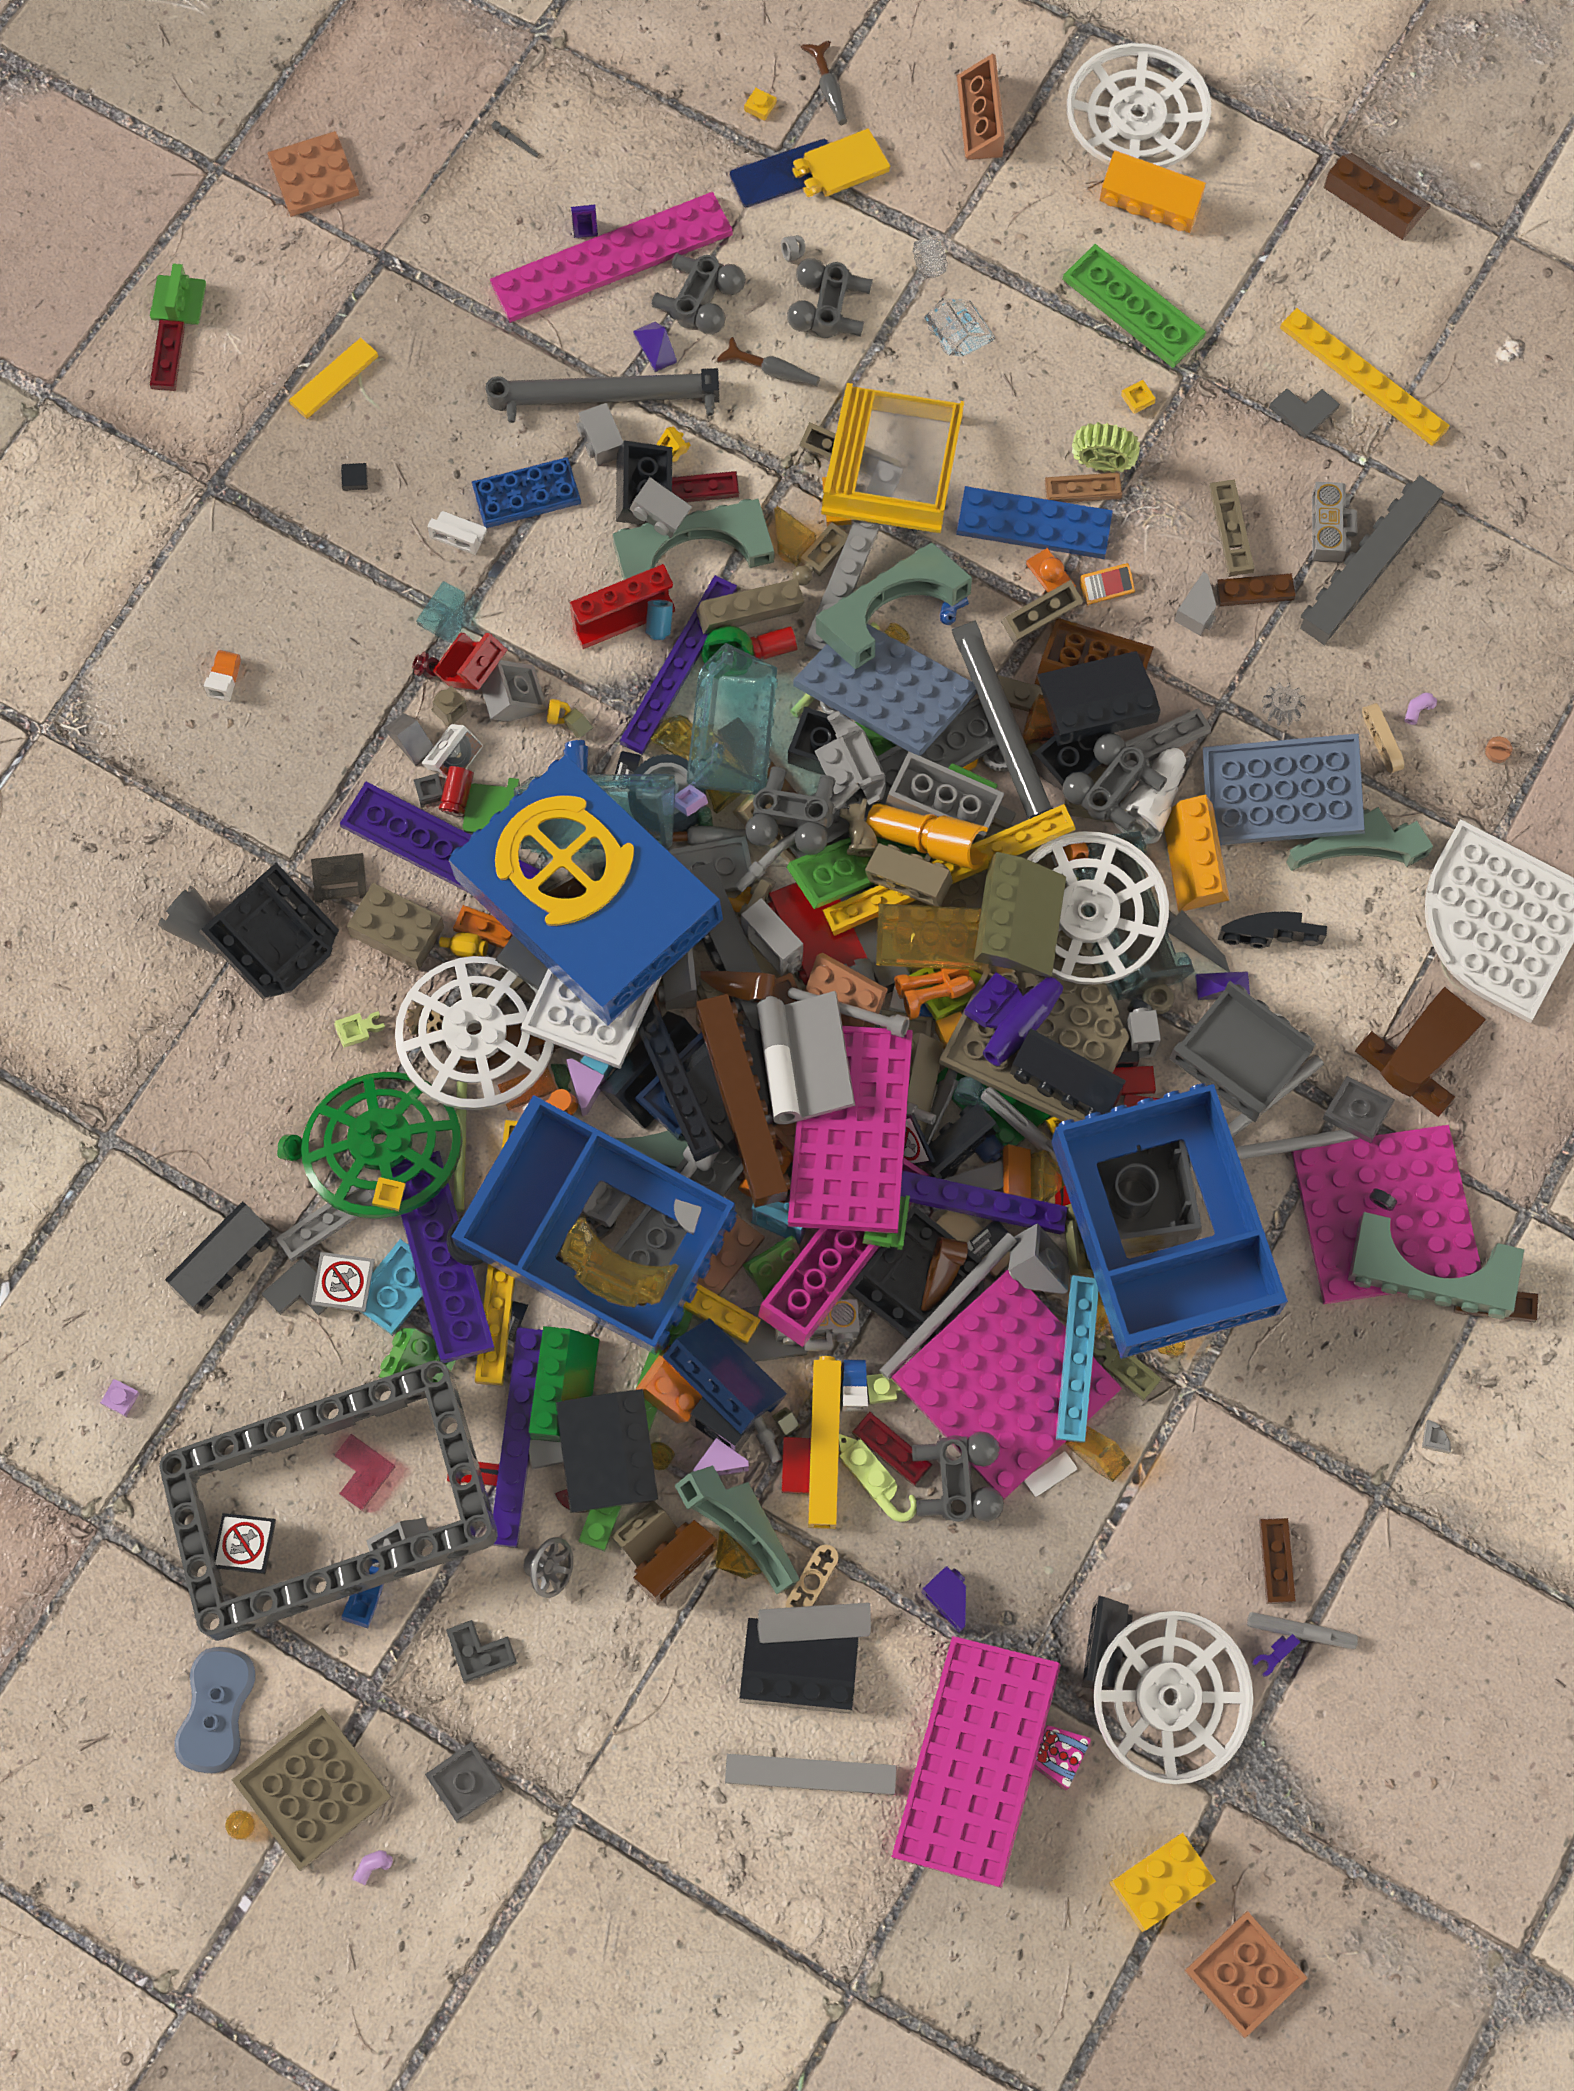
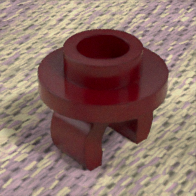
[412,651,439,679]

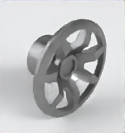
[524,1537,573,1598]

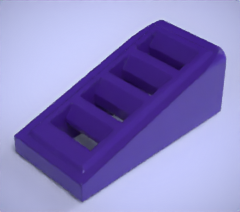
[571,204,598,238]

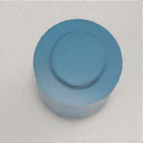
[645,600,673,640]

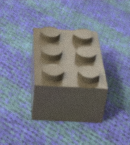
[347,883,444,971]

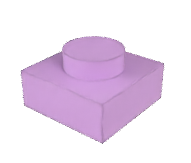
[670,784,708,816]
[100,1379,140,1417]

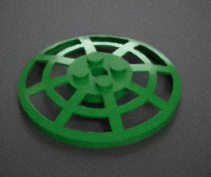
[301,1072,462,1219]

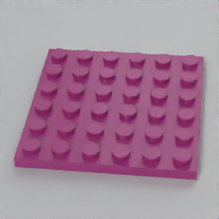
[1291,1125,1482,1305]
[891,1270,1122,1500]

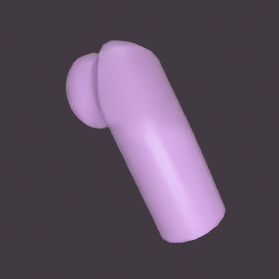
[1404,693,1437,725]
[352,1850,393,1885]

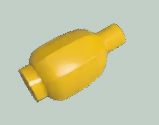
[439,933,488,958]

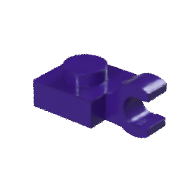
[1252,1634,1300,1677]

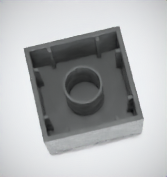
[1086,1140,1202,1260]

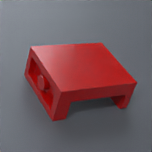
[433,633,508,690]

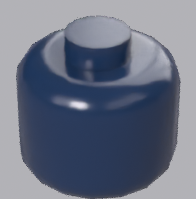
[974,1133,1004,1163]

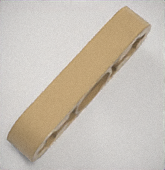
[1362,703,1405,773]
[786,1545,838,1608]

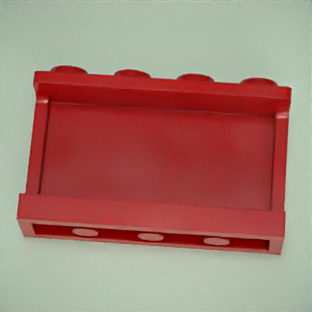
[570,564,675,649]
[767,882,868,985]

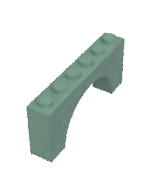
[612,499,774,580]
[816,542,972,670]
[1348,1212,1525,1319]

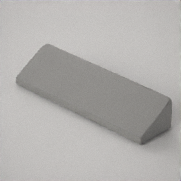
[757,1603,871,1643]

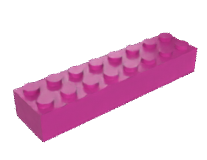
[758,1158,929,1347]

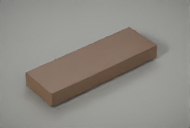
[1045,473,1122,503]

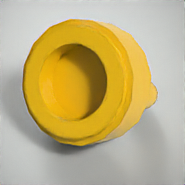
[546,699,571,725]

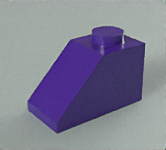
[921,1566,966,1633]

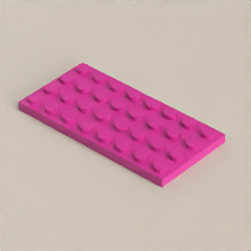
[788,1026,913,1233]
[891,1636,1061,1889]

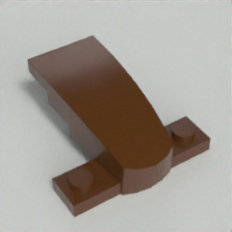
[1355,987,1486,1118]

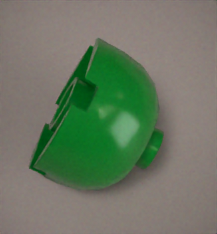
[702,625,754,676]

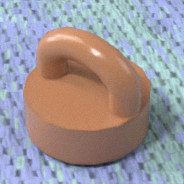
[1485,736,1513,763]

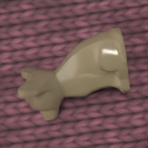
[839,799,878,857]

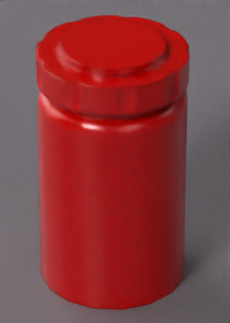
[750,626,797,662]
[439,766,474,816]

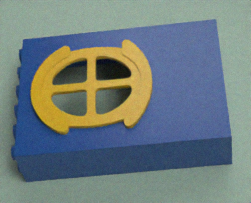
[448,755,723,1026]

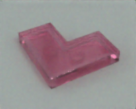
[334,1434,396,1511]

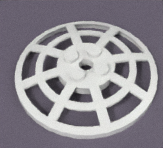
[1067,43,1211,168]
[1027,831,1169,985]
[395,956,554,1110]
[1094,1611,1253,1784]

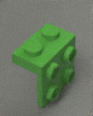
[463,778,524,833]
[379,1328,456,1383]

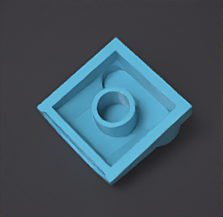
[751,1202,807,1244]

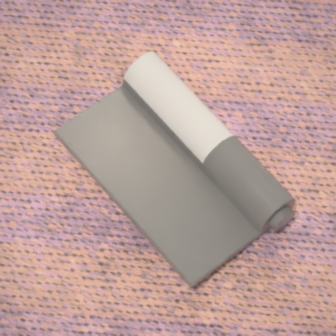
[757,991,855,1124]

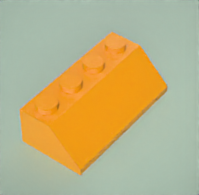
[1099,150,1206,233]
[1164,794,1230,912]

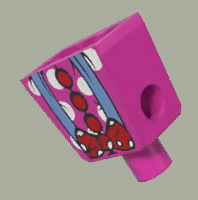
[1034,1725,1091,1791]

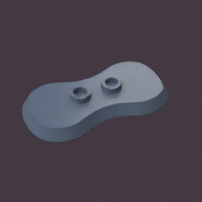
[174,1647,256,1773]

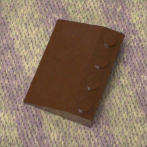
[1034,618,1154,686]

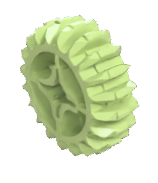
[1072,422,1140,473]

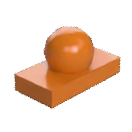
[1026,548,1076,593]

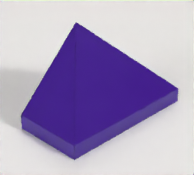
[633,322,677,372]
[1195,971,1250,1000]

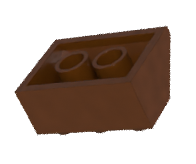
[633,1520,717,1605]

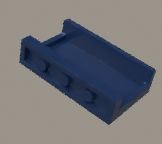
[663,1318,787,1434]

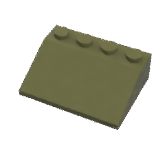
[974,852,1066,978]

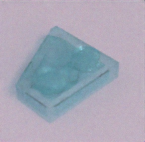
[416,581,465,644]

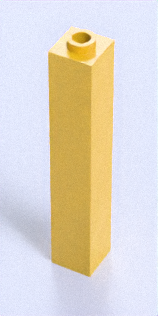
[808,1356,841,1529]

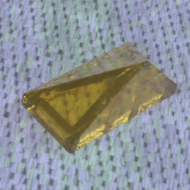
[1031,1150,1065,1202]
[715,1529,763,1579]

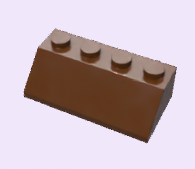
[1324,153,1431,240]

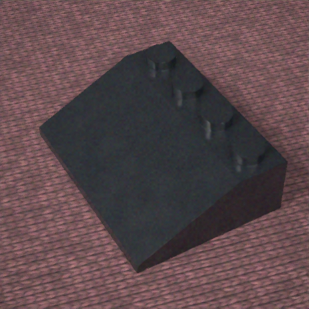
[1037,651,1161,746]
[555,1389,658,1513]
[739,1618,859,1714]

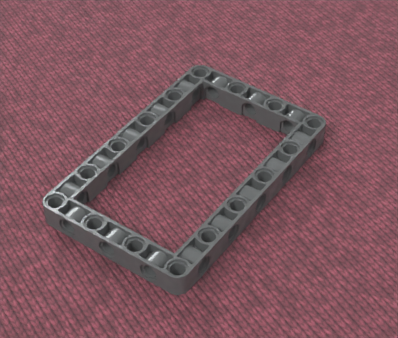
[159,1361,498,1641]

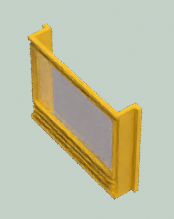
[821,383,965,533]

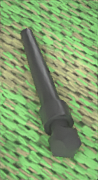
[491,120,539,158]

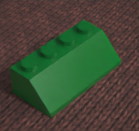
[529,1326,600,1443]

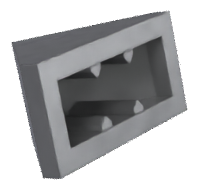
[384,713,434,766]

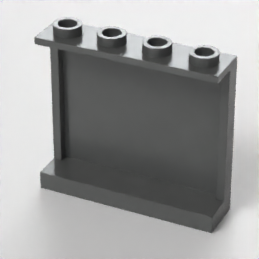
[1169,981,1316,1122]

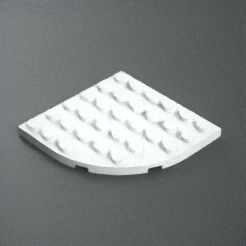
[1425,819,1574,1023]

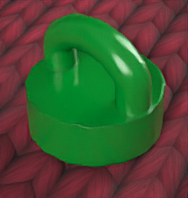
[277,1134,302,1161]

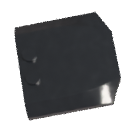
[199,862,339,1000]
[682,1023,776,1159]
[846,1206,985,1350]

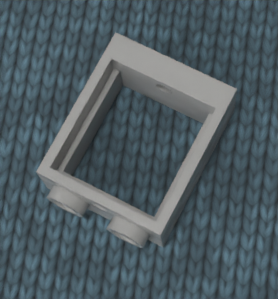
[741,898,803,976]

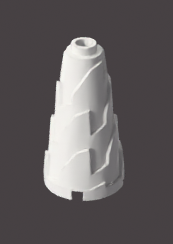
[1114,748,1186,844]

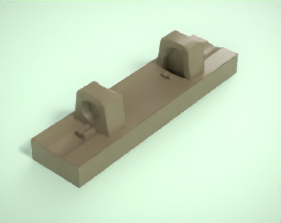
[1209,479,1255,577]

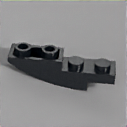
[1218,911,1327,949]

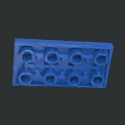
[472,457,581,528]

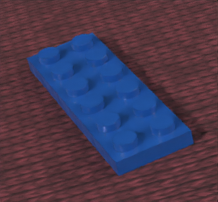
[956,486,1113,559]

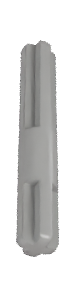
[981,1087,1058,1165]
[1247,1612,1358,1650]

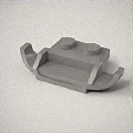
[815,711,886,806]

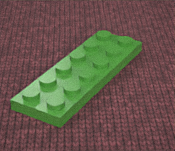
[1062,244,1206,368]
[787,837,927,909]

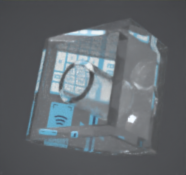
[924,297,995,357]

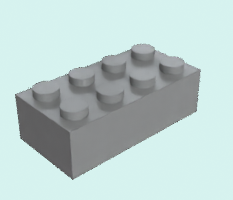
[885,752,1004,844]

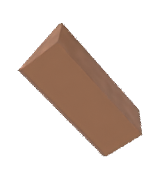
[957,53,1005,160]

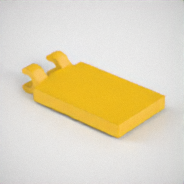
[792,128,891,197]

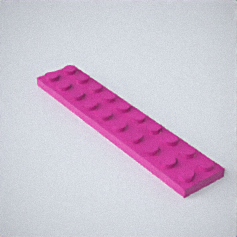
[490,191,733,323]

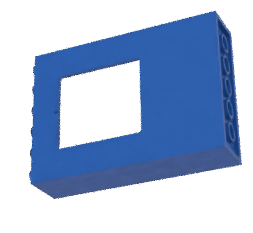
[1051,1083,1288,1359]
[452,1095,737,1355]

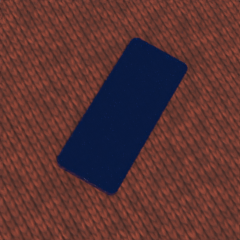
[729,139,829,208]

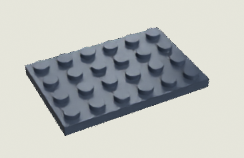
[793,624,977,756]
[1203,733,1365,845]

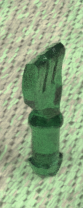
[697,807,713,826]
[551,1064,575,1116]

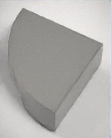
[674,1199,702,1235]
[1422,1420,1451,1454]

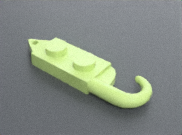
[839,1434,917,1522]

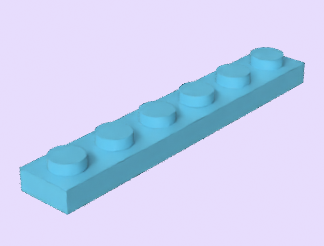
[1056,1275,1099,1443]

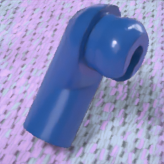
[939,597,969,625]

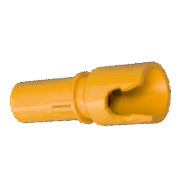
[866,803,988,870]

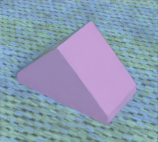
[566,1058,605,1116]
[693,1438,749,1476]

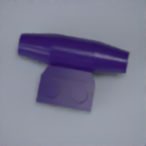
[964,972,1063,1066]

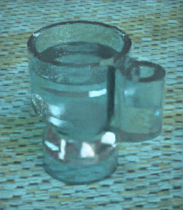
[953,1076,991,1111]

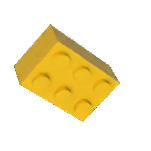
[1109,1832,1216,1932]

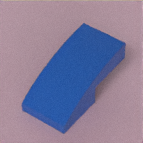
[342,1566,384,1629]

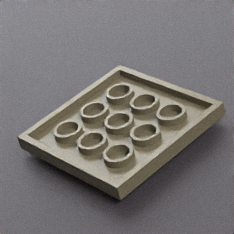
[232,1707,392,1871]

